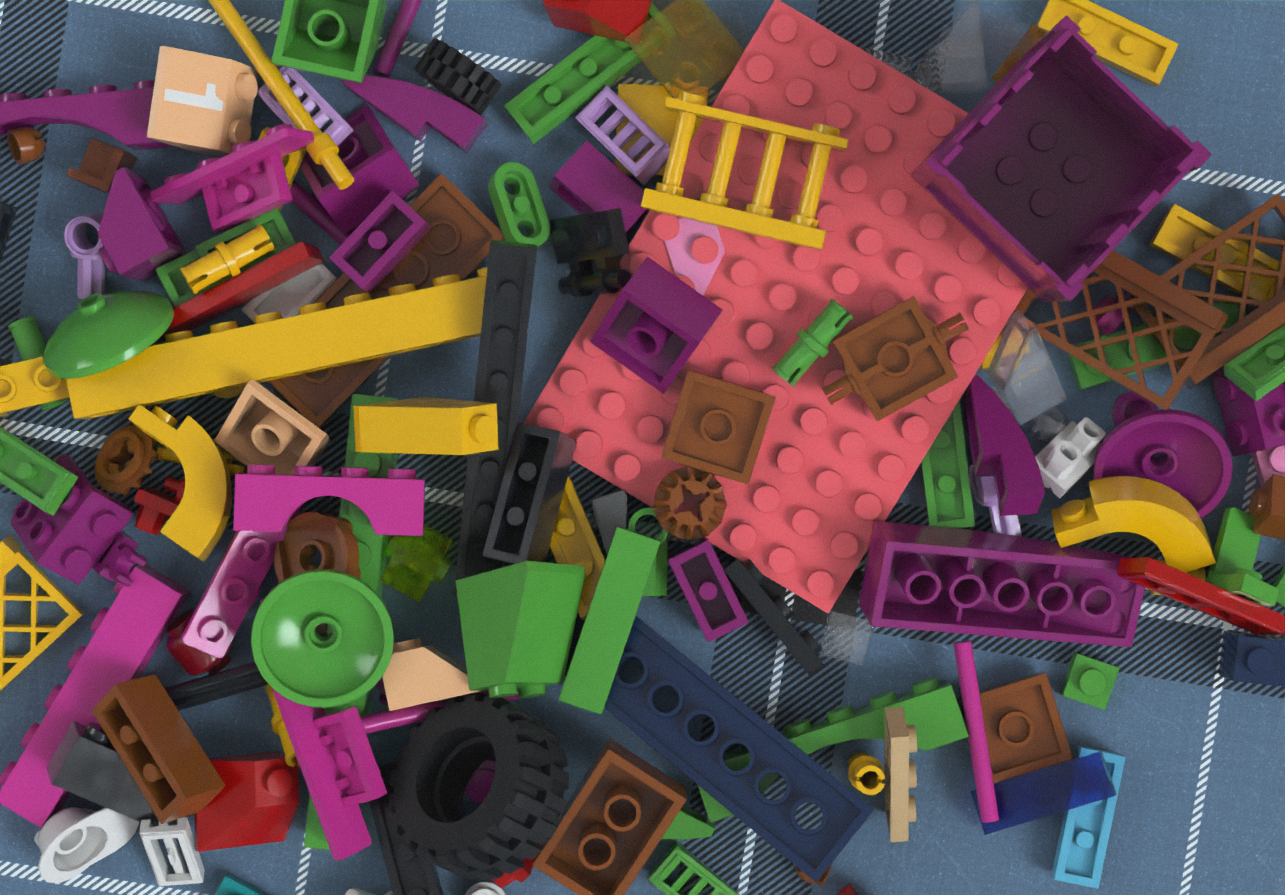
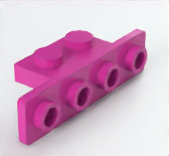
[149,124,314,232]
[181,504,303,658]
[273,689,387,861]

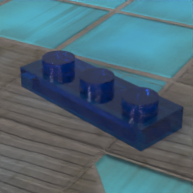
[970,751,1117,835]

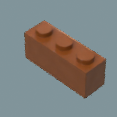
[91,674,225,824]

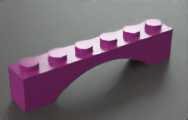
[0,80,176,151]

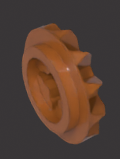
[95,425,158,495]
[654,467,727,540]

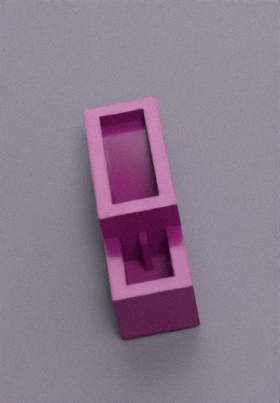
[342,76,488,153]
[962,375,1045,516]

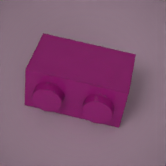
[329,190,432,293]
[668,538,749,642]

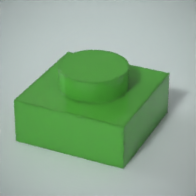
[1060,652,1120,710]

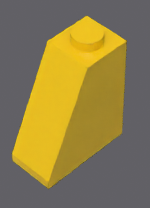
[353,397,498,455]

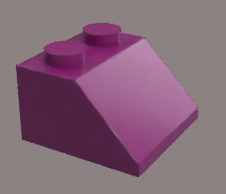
[300,104,419,234]
[97,167,187,282]
[590,257,722,394]

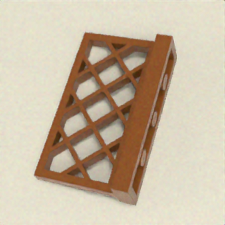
[1127,194,1285,389]
[1009,250,1228,411]

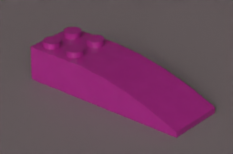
[859,521,1145,647]

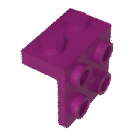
[1212,366,1285,457]
[11,454,134,585]

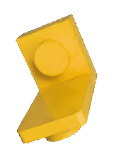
[0,357,70,418]

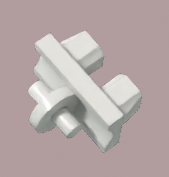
[1035,417,1106,498]

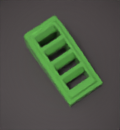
[647,840,740,895]

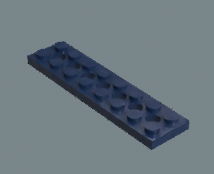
[565,613,874,883]

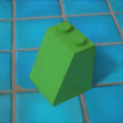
[455,561,585,699]

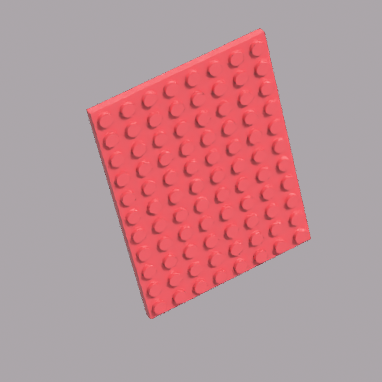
[524,0,1028,613]

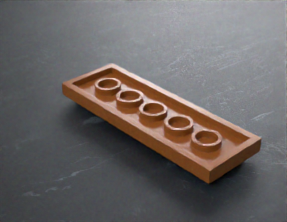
[268,173,505,429]

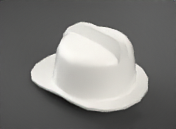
[34,807,139,883]

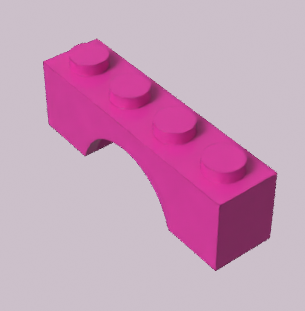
[233,464,425,536]

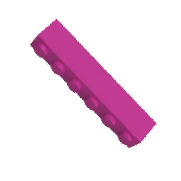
[0,564,191,828]

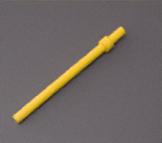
[208,0,354,190]

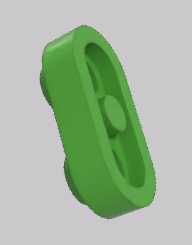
[488,162,550,248]

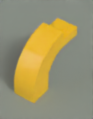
[128,404,232,562]
[1051,476,1216,573]

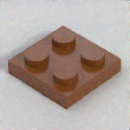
[661,369,776,484]
[958,671,1073,783]

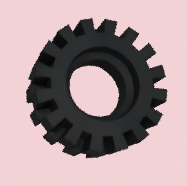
[414,38,502,116]

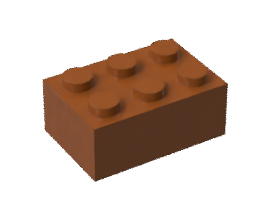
[532,738,687,895]

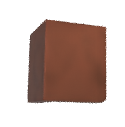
[66,138,137,194]

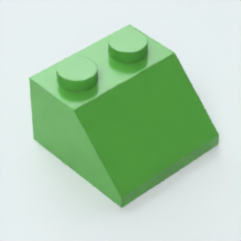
[271,0,387,84]

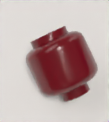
[166,608,234,676]

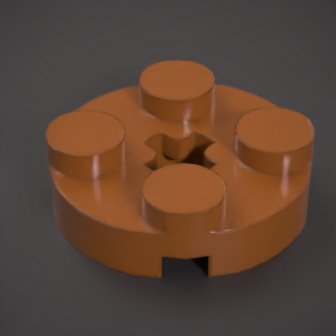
[274,512,361,583]

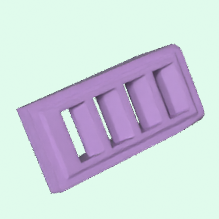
[257,67,354,146]
[575,85,670,185]

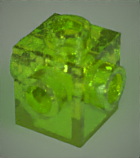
[380,525,453,602]

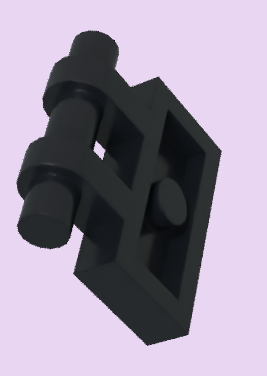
[549,208,631,297]

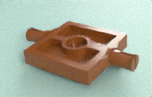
[822,296,969,421]

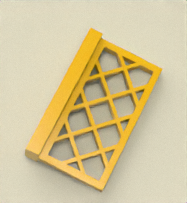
[0,534,84,691]

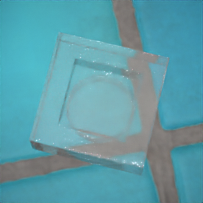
[819,610,874,666]

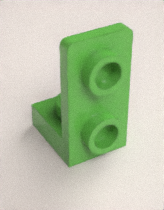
[1206,507,1279,606]

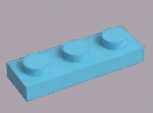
[1051,745,1126,889]

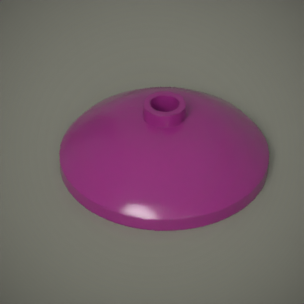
[1093,409,1233,518]

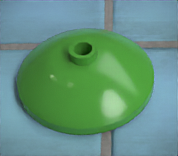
[43,291,174,379]
[251,569,394,708]

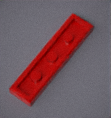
[159,242,324,340]
[1116,557,1285,635]

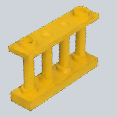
[641,92,849,250]

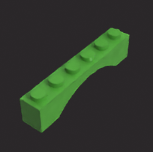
[698,676,969,823]

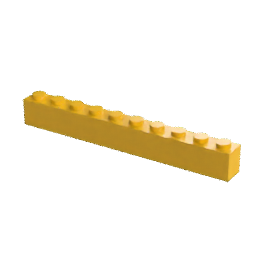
[66,267,488,420]

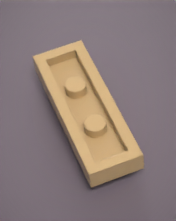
[884,707,917,842]

